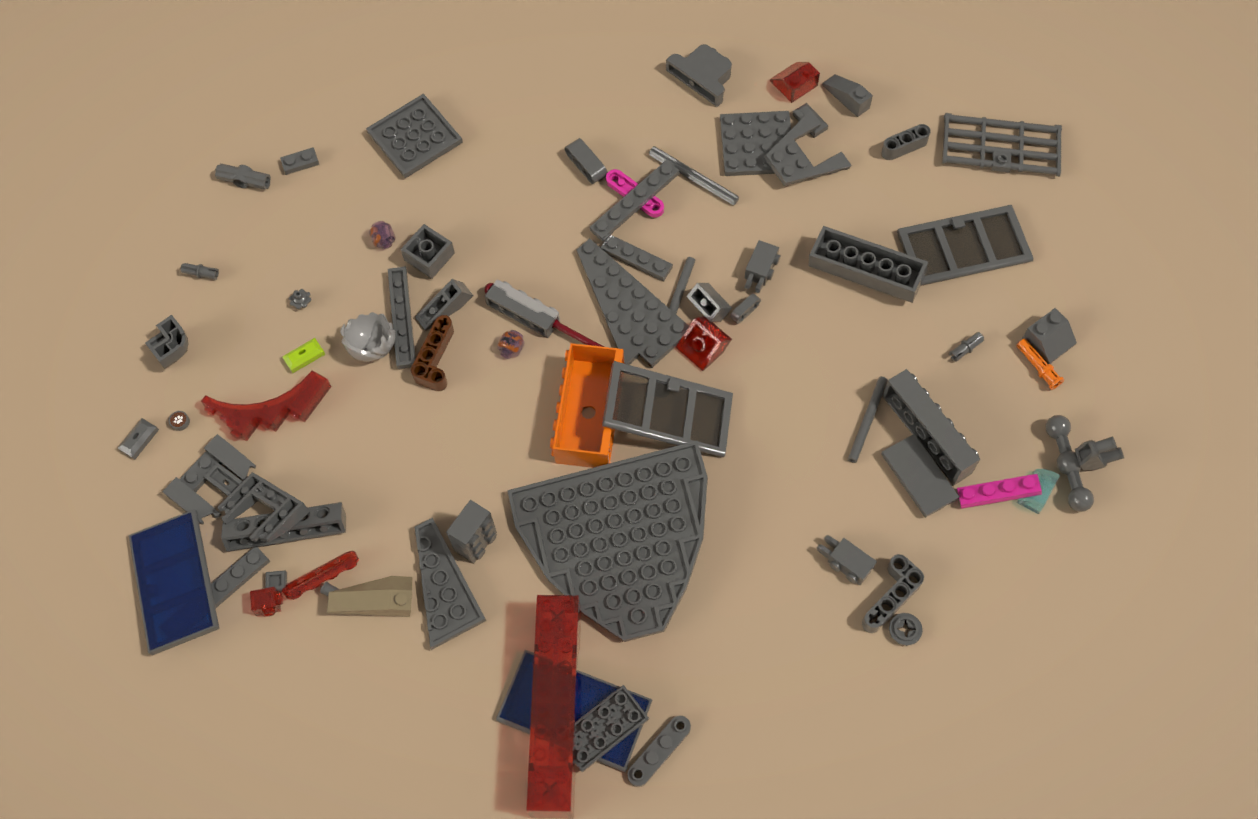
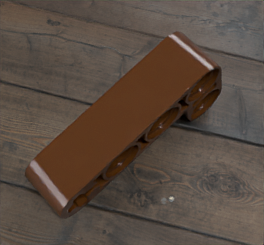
[411,315,454,391]

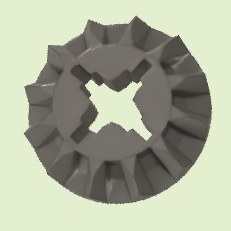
[889,613,923,646]

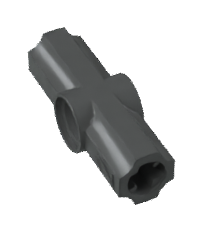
[215,163,271,190]

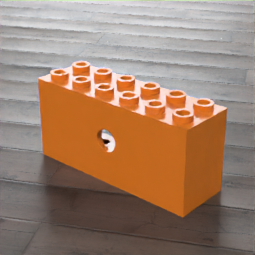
[550,343,624,468]

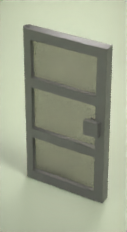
[897,205,1033,285]
[602,361,733,457]

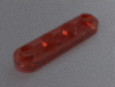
[282,551,359,600]

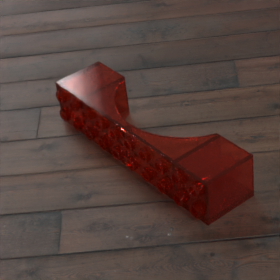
[526,595,581,819]

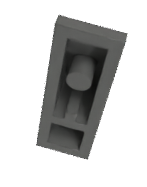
[822,74,873,117]
[415,279,473,331]

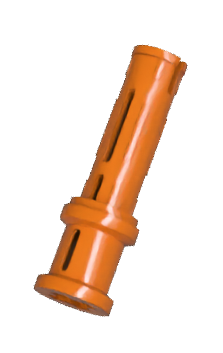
[1016,338,1065,390]

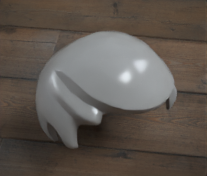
[340,312,395,362]

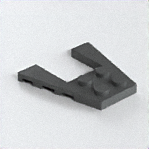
[764,110,852,186]

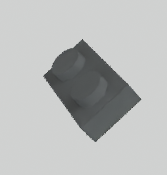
[280,147,320,175]

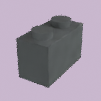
[686,283,732,322]

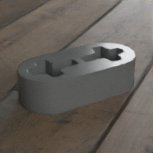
[730,293,761,324]

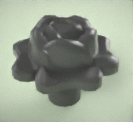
[289,289,312,309]

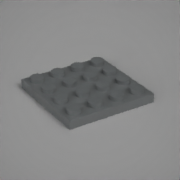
[366,93,463,178]
[720,111,791,176]

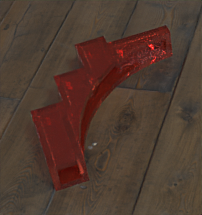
[201,370,331,441]

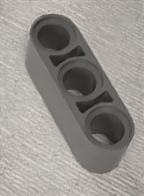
[881,124,931,160]
[564,138,608,184]

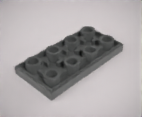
[881,434,959,518]
[556,685,649,772]

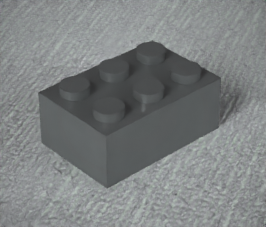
[446,500,497,564]

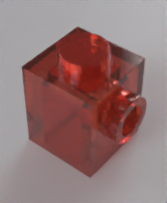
[250,587,283,617]

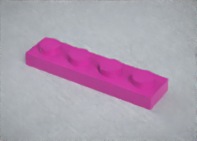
[957,474,1042,509]

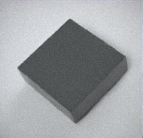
[265,570,287,593]

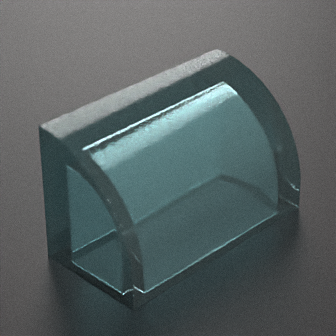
[1017,469,1060,514]

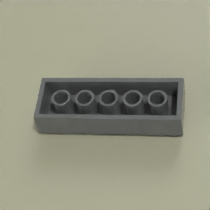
[809,226,928,303]
[882,369,980,486]

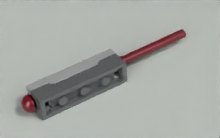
[484,279,604,347]

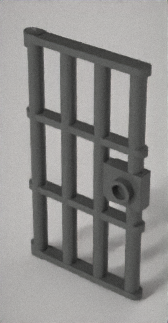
[942,113,1062,177]

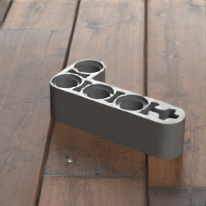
[862,554,924,633]

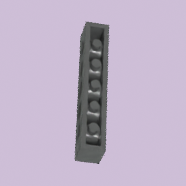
[221,502,346,551]

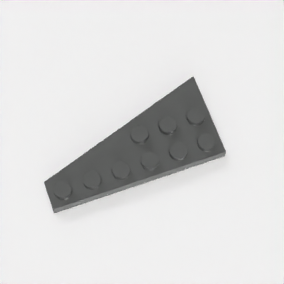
[415,518,486,650]

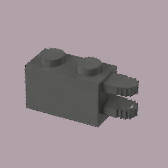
[744,240,781,293]
[817,535,877,586]

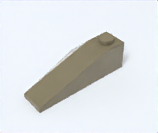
[327,576,412,617]

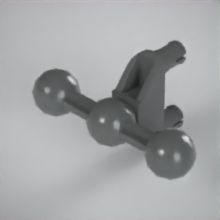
[1046,415,1124,512]

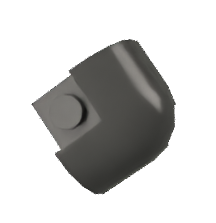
[145,315,189,369]

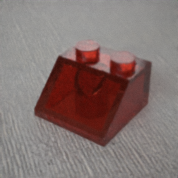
[770,62,820,103]
[676,316,732,371]

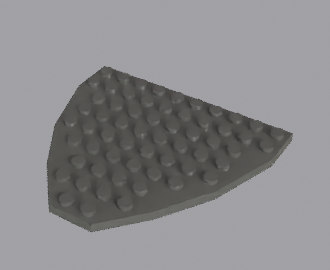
[507,440,708,642]

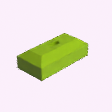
[282,338,325,373]

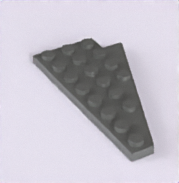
[577,238,692,368]

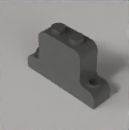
[666,44,732,107]

